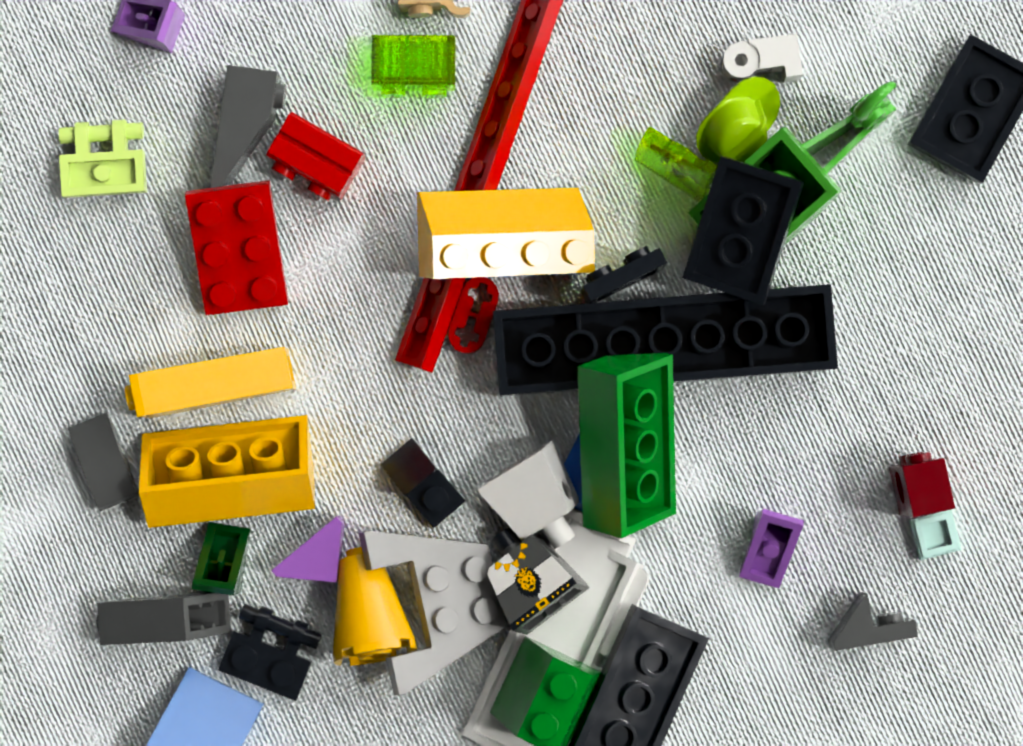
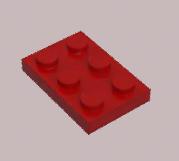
[185,180,289,316]

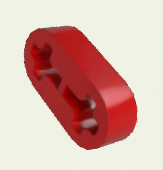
[448,277,499,354]

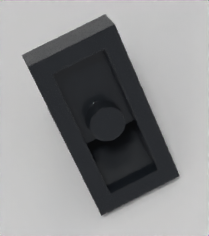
[380,438,465,528]

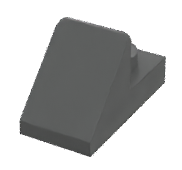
[828,592,918,651]

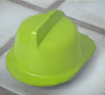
[696,77,780,163]

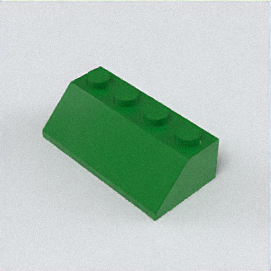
[578,353,676,539]

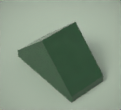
[192,522,250,596]

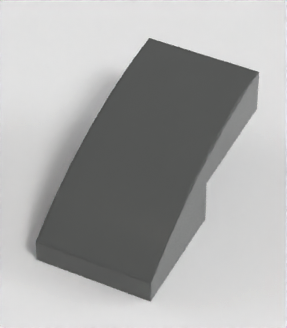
[68,413,139,511]

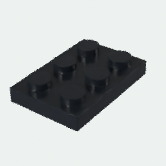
[907,34,1023,185]
[682,156,805,305]

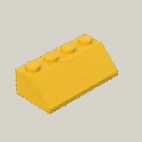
[417,188,595,279]
[139,415,315,528]

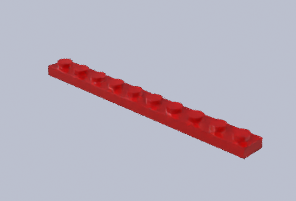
[395,0,564,373]

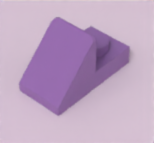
[739,509,804,588]

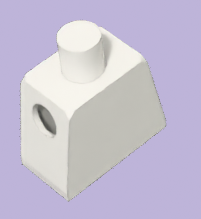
[477,440,579,549]

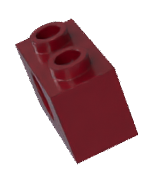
[889,451,955,517]

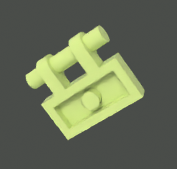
[59,119,147,198]

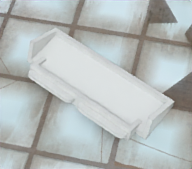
[462,509,649,746]

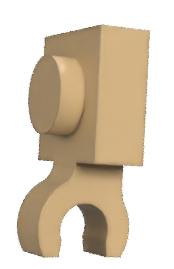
[398,0,471,18]

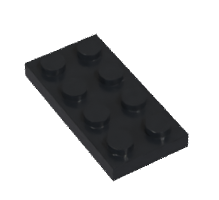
[568,604,709,746]

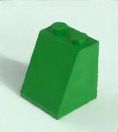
[490,636,601,746]

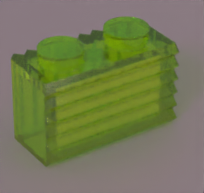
[371,35,456,98]

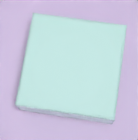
[909,510,962,560]

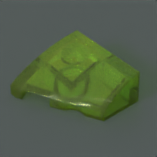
[635,126,717,202]

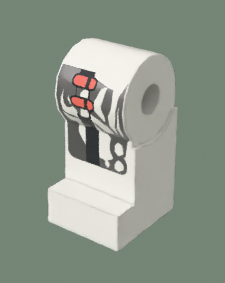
[721,33,803,83]

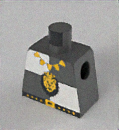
[487,528,589,635]

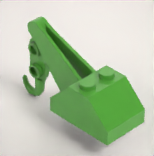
[688,81,897,246]

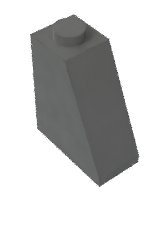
[96,592,231,645]

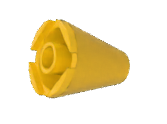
[332,547,417,666]

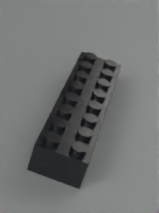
[493,284,838,397]

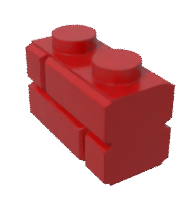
[266,112,366,202]

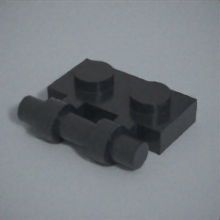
[218,604,322,701]

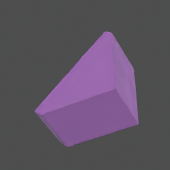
[111,0,185,53]
[271,515,345,582]

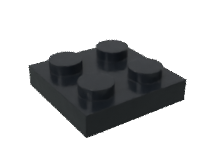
[581,246,667,303]

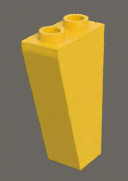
[125,347,296,419]

